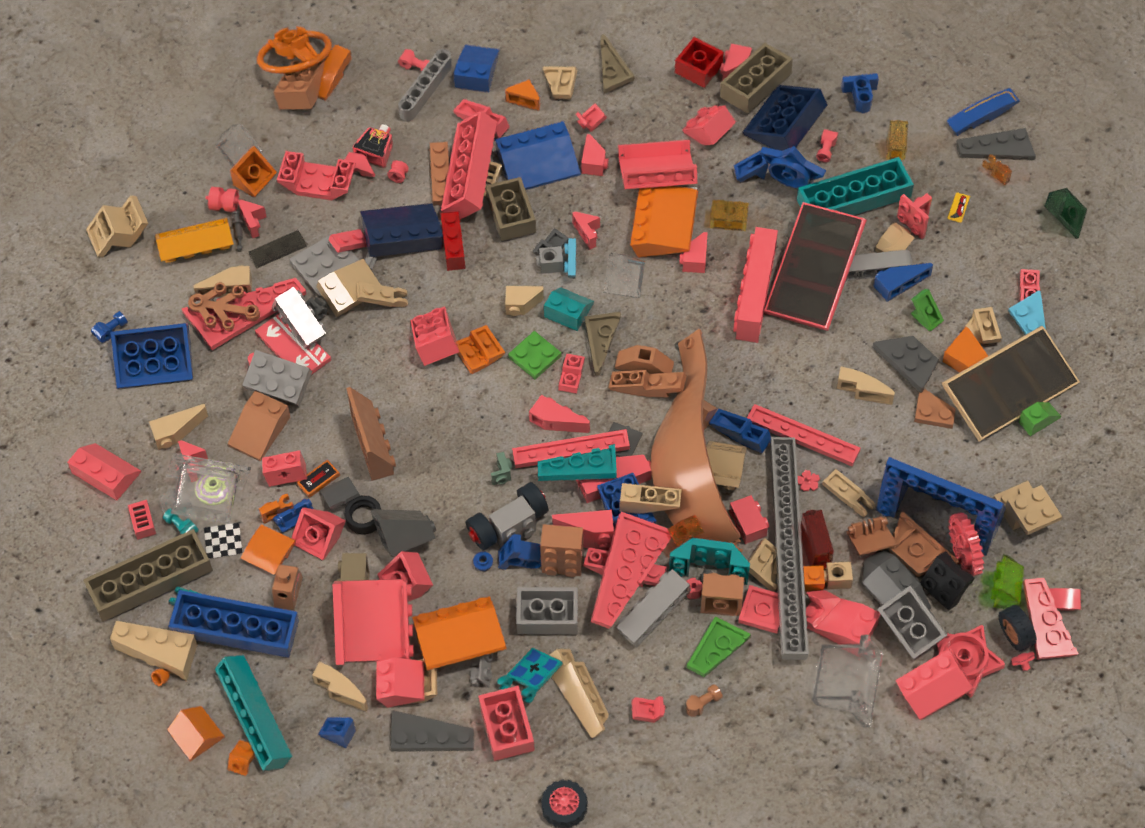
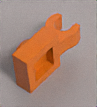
[259,494,294,524]

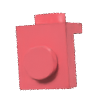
[576,104,608,132]
[632,696,665,723]

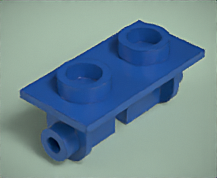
[273,498,313,533]

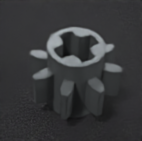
[305,297,327,319]

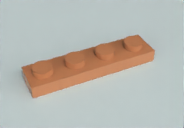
[430,142,449,205]

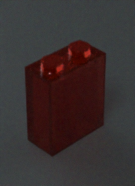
[801,510,834,570]

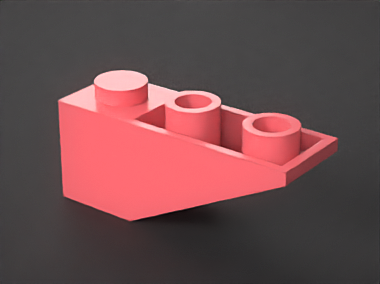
[529,395,590,433]

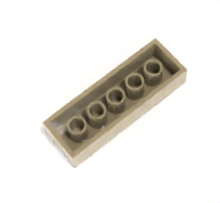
[83,529,213,622]

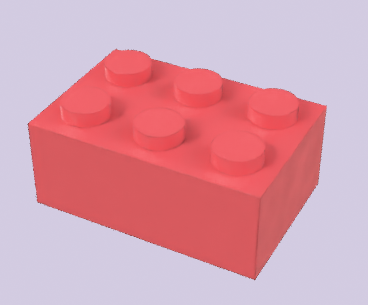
[479,686,535,761]

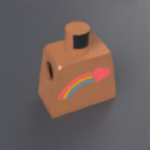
[272,565,303,611]

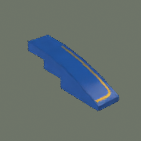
[946,88,1020,136]

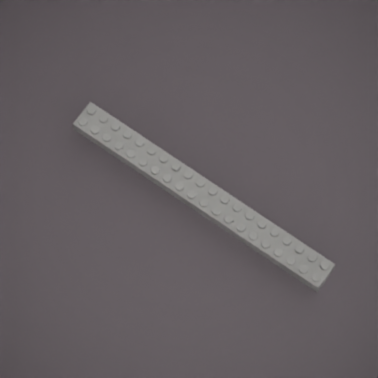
[770,437,808,660]

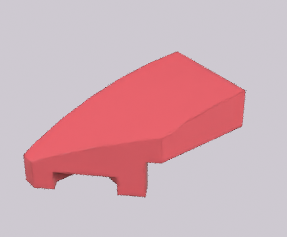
[345,152,375,177]

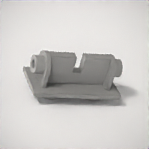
[470,653,493,688]

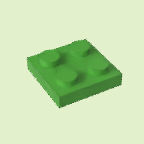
[508,331,562,380]

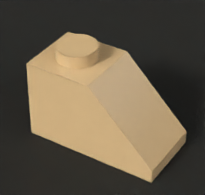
[505,286,544,316]

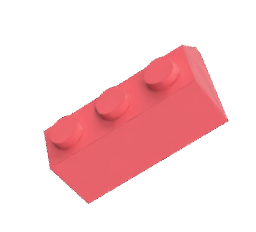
[67,443,141,501]
[895,649,974,720]

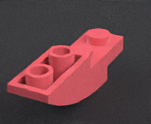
[583,547,667,587]

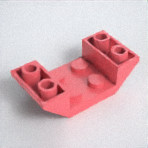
[277,151,356,200]

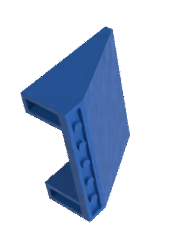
[876,457,1006,556]

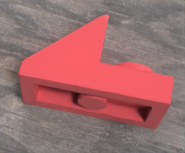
[238,200,266,238]
[572,211,600,249]
[178,440,208,482]
[806,590,840,629]

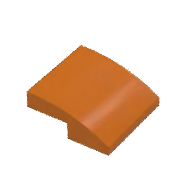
[457,325,505,374]
[240,524,296,575]

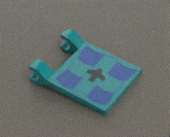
[497,647,563,703]

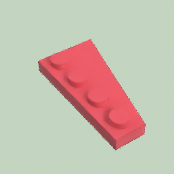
[1023,578,1079,660]

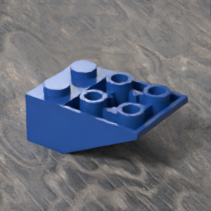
[597,473,656,530]

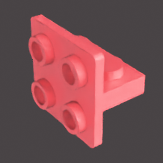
[897,193,932,239]

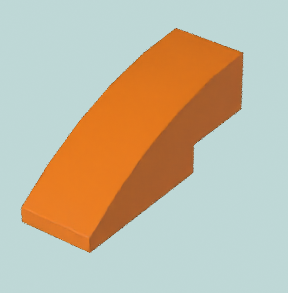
[318,44,352,101]

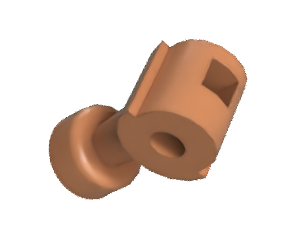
[686,684,723,717]

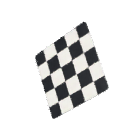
[204,523,242,559]

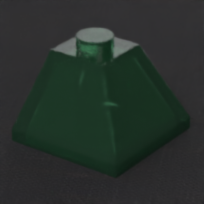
[1044,188,1087,239]

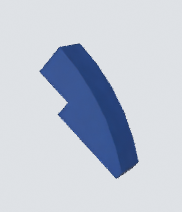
[709,409,771,453]

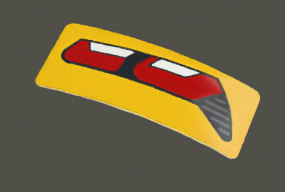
[948,193,970,223]

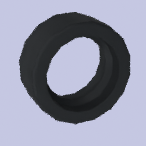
[344,495,381,535]

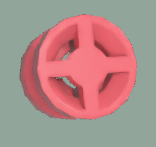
[387,160,409,183]

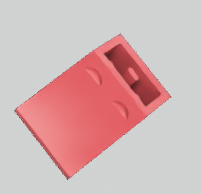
[410,306,459,366]

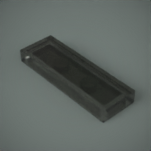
[249,230,307,268]

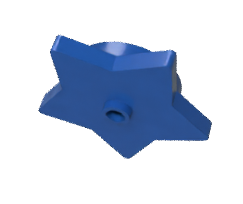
[759,146,826,189]

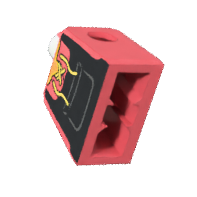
[353,124,393,168]

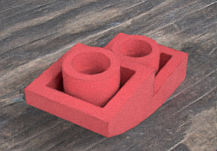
[1020,269,1040,301]
[558,354,585,393]
[1049,588,1081,611]

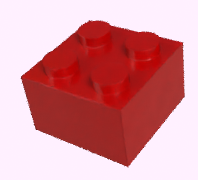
[675,37,724,88]

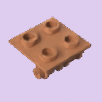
[846,516,897,555]

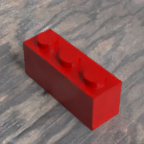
[440,211,466,271]

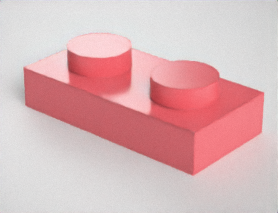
[328,229,367,252]

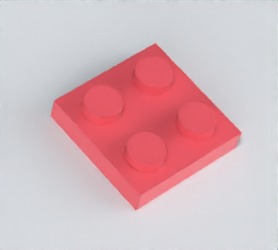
[738,585,780,634]

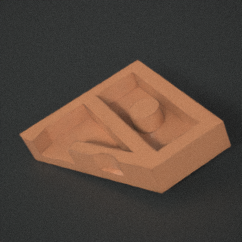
[914,389,956,429]

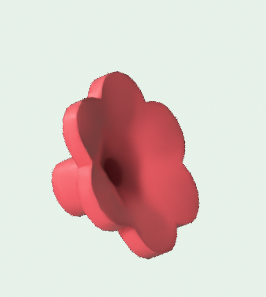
[1011,652,1035,671]

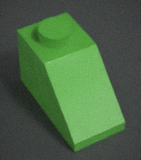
[1019,402,1061,436]

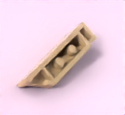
[549,649,609,738]

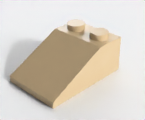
[316,259,381,318]

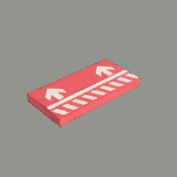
[255,313,331,375]

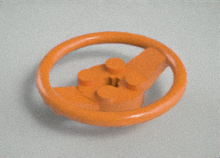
[257,26,332,74]

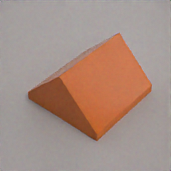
[230,146,277,197]
[167,706,225,761]

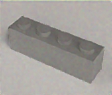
[617,569,691,648]

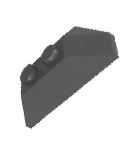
[862,550,931,609]

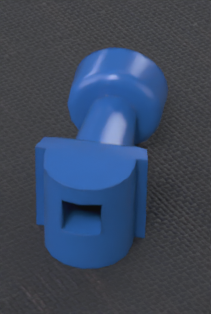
[91,311,128,343]

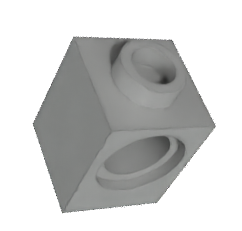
[536,246,563,274]

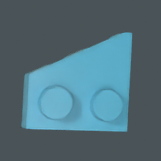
[564,238,576,278]

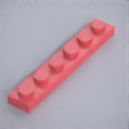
[747,404,861,467]
[512,429,630,469]

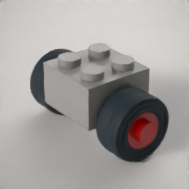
[465,482,549,550]

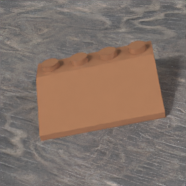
[346,387,396,481]

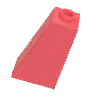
[576,455,652,503]

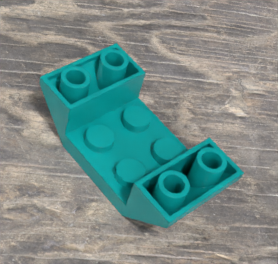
[669,538,750,585]

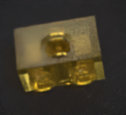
[710,200,749,231]

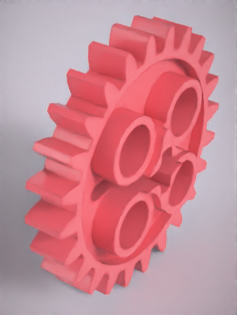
[948,512,984,576]

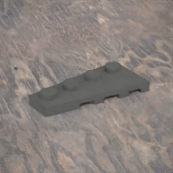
[956,128,1036,161]
[391,710,474,752]

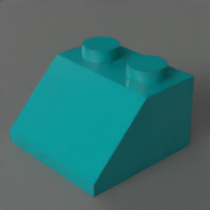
[544,287,594,331]

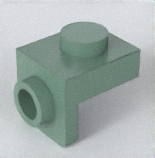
[491,452,512,485]

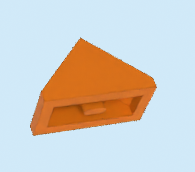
[505,80,540,111]

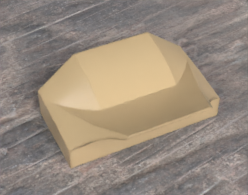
[875,223,915,253]
[965,307,1002,344]

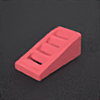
[128,500,156,540]

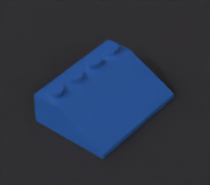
[495,121,581,190]
[110,323,193,388]

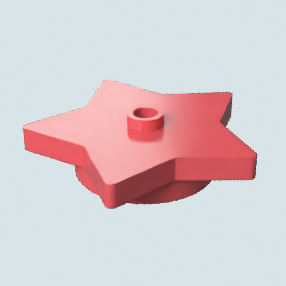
[936,625,1005,698]

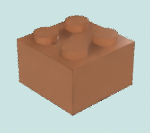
[700,573,744,617]

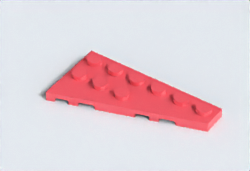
[181,278,307,350]
[591,512,676,629]

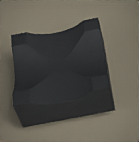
[920,551,975,610]

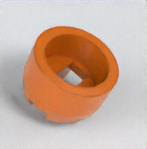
[151,668,170,686]

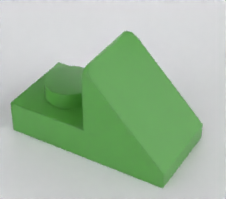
[911,289,944,331]

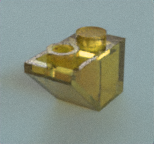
[886,120,908,160]

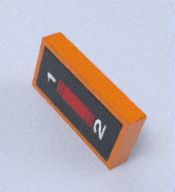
[297,460,340,498]

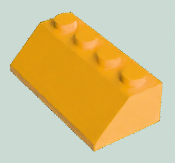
[155,218,233,263]

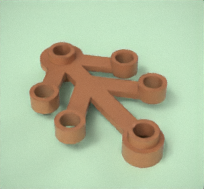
[188,282,260,331]

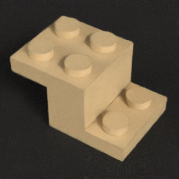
[86,195,148,257]
[707,441,747,490]
[993,481,1062,535]

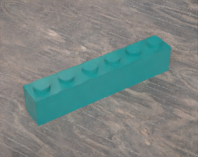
[215,655,293,771]

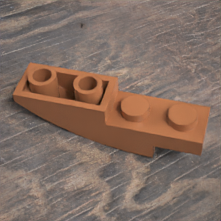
[608,370,687,397]

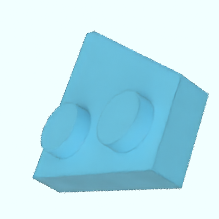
[1008,290,1046,335]

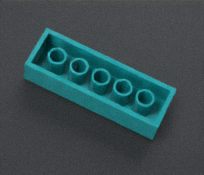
[797,157,914,228]

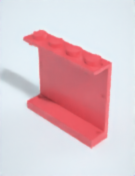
[618,140,697,189]
[333,579,414,665]

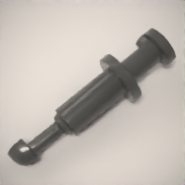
[231,211,244,251]

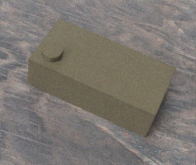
[720,43,793,113]

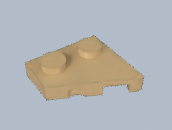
[543,66,577,99]
[748,538,778,592]

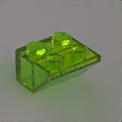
[990,554,1024,609]

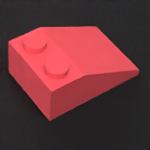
[552,510,614,551]
[807,598,881,655]

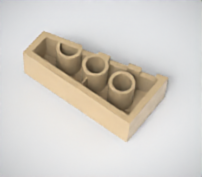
[110,621,198,681]

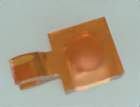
[982,154,1012,185]

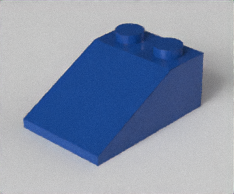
[454,45,499,92]

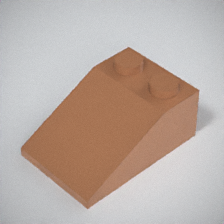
[227,390,290,461]

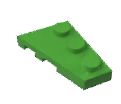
[687,616,751,677]

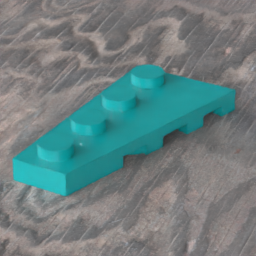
[538,444,617,481]

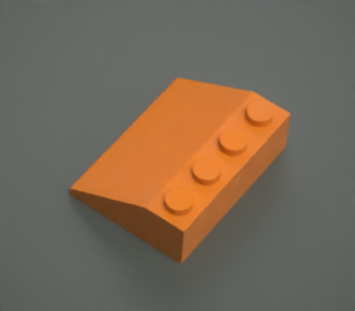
[630,186,698,258]
[412,596,507,670]

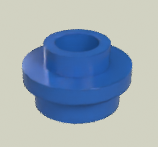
[473,552,493,571]

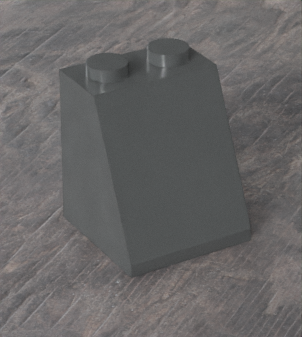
[370,509,436,556]

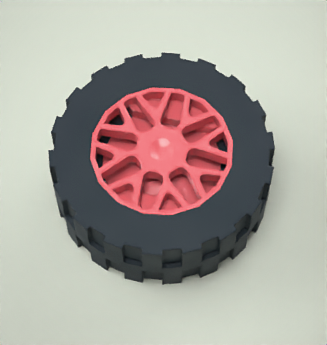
[541,779,588,828]

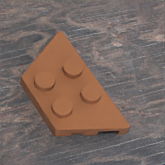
[888,512,959,577]

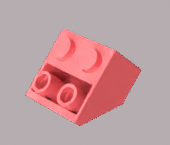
[682,105,736,146]

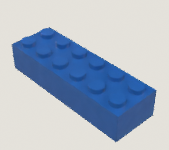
[168,590,299,658]

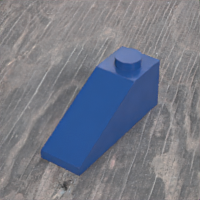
[874,263,933,302]

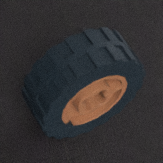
[998,605,1037,652]

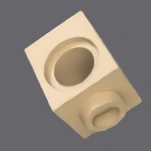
[824,562,853,589]

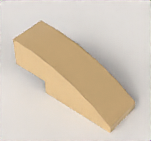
[837,367,895,405]
[312,662,368,712]

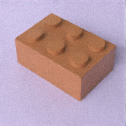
[540,524,583,577]

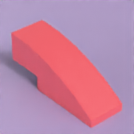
[453,99,509,139]

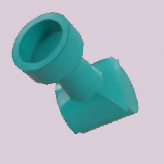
[163,508,199,535]

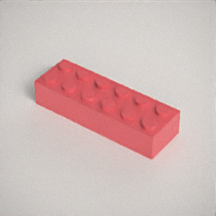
[441,111,497,220]
[733,227,778,343]

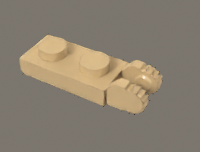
[356,281,408,308]
[822,469,876,517]

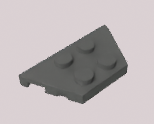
[873,336,938,393]

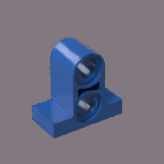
[841,73,879,113]
[498,534,541,570]

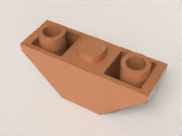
[615,345,674,374]

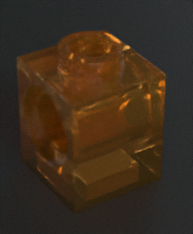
[668,515,704,547]

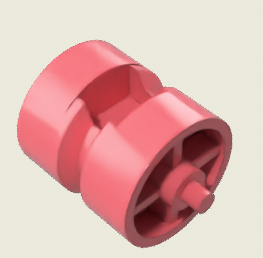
[205,186,239,212]

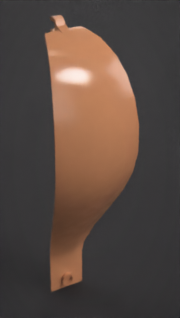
[650,329,743,552]

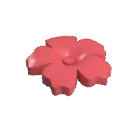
[798,470,820,491]

